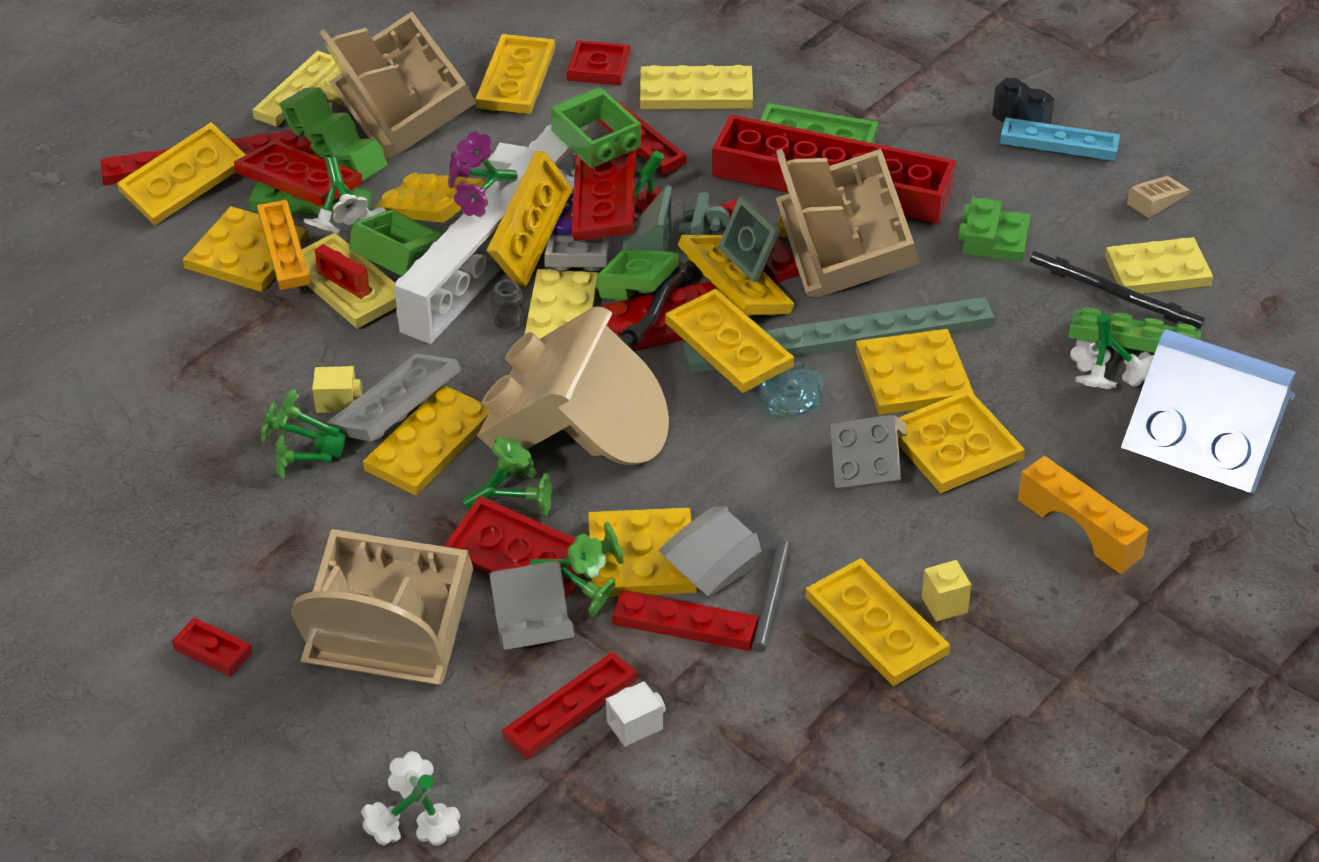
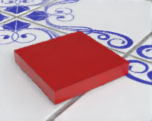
[566,40,631,85]

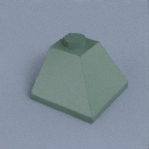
[622,186,672,252]
[718,196,780,282]

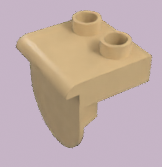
[318,12,476,158]
[776,149,920,297]
[477,307,669,465]
[291,529,473,685]

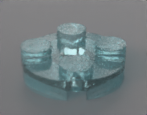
[759,361,824,417]

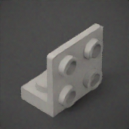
[830,414,907,489]
[489,561,575,650]

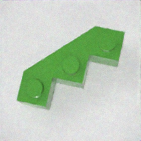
[279,87,388,181]

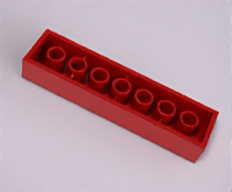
[712,114,956,224]

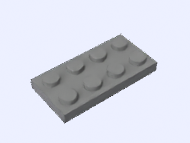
[326,354,462,442]

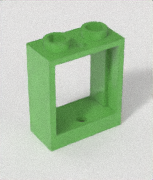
[551,87,641,168]
[349,210,443,276]

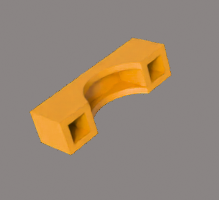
[1018,455,1149,574]

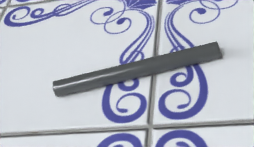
[752,540,790,652]

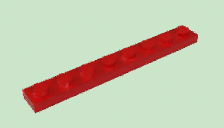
[100,130,316,186]

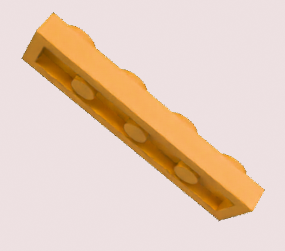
[257,200,310,290]

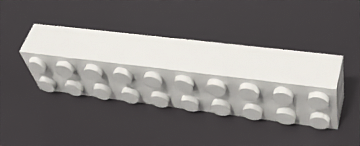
[394,124,590,344]

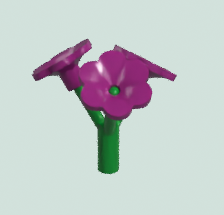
[448,131,518,217]

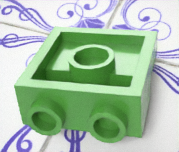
[958,197,1031,262]
[596,248,680,302]

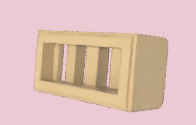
[1127,176,1190,218]

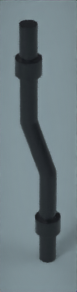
[1029,251,1205,329]
[620,260,698,347]

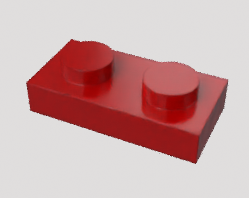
[314,244,370,299]
[172,617,253,677]

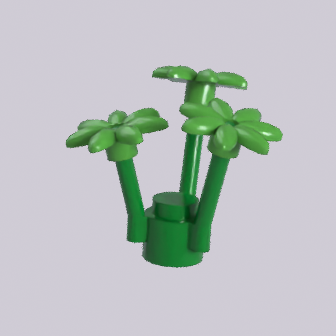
[261,389,346,479]

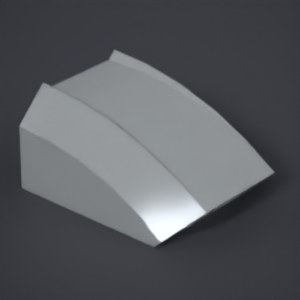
[659,506,762,597]

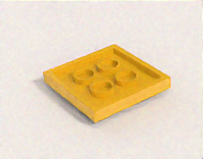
[183,206,309,292]
[855,329,974,415]
[898,389,1025,494]
[589,508,697,597]

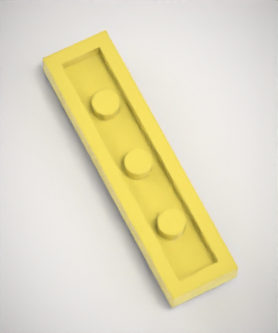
[252,51,338,127]

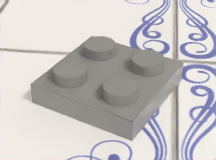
[544,235,610,271]

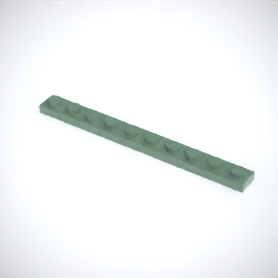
[682,297,995,373]

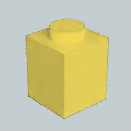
[312,366,362,413]
[921,560,972,622]

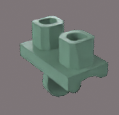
[679,192,730,236]

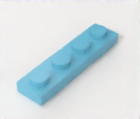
[1000,118,1120,161]

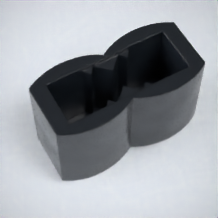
[992,78,1054,124]

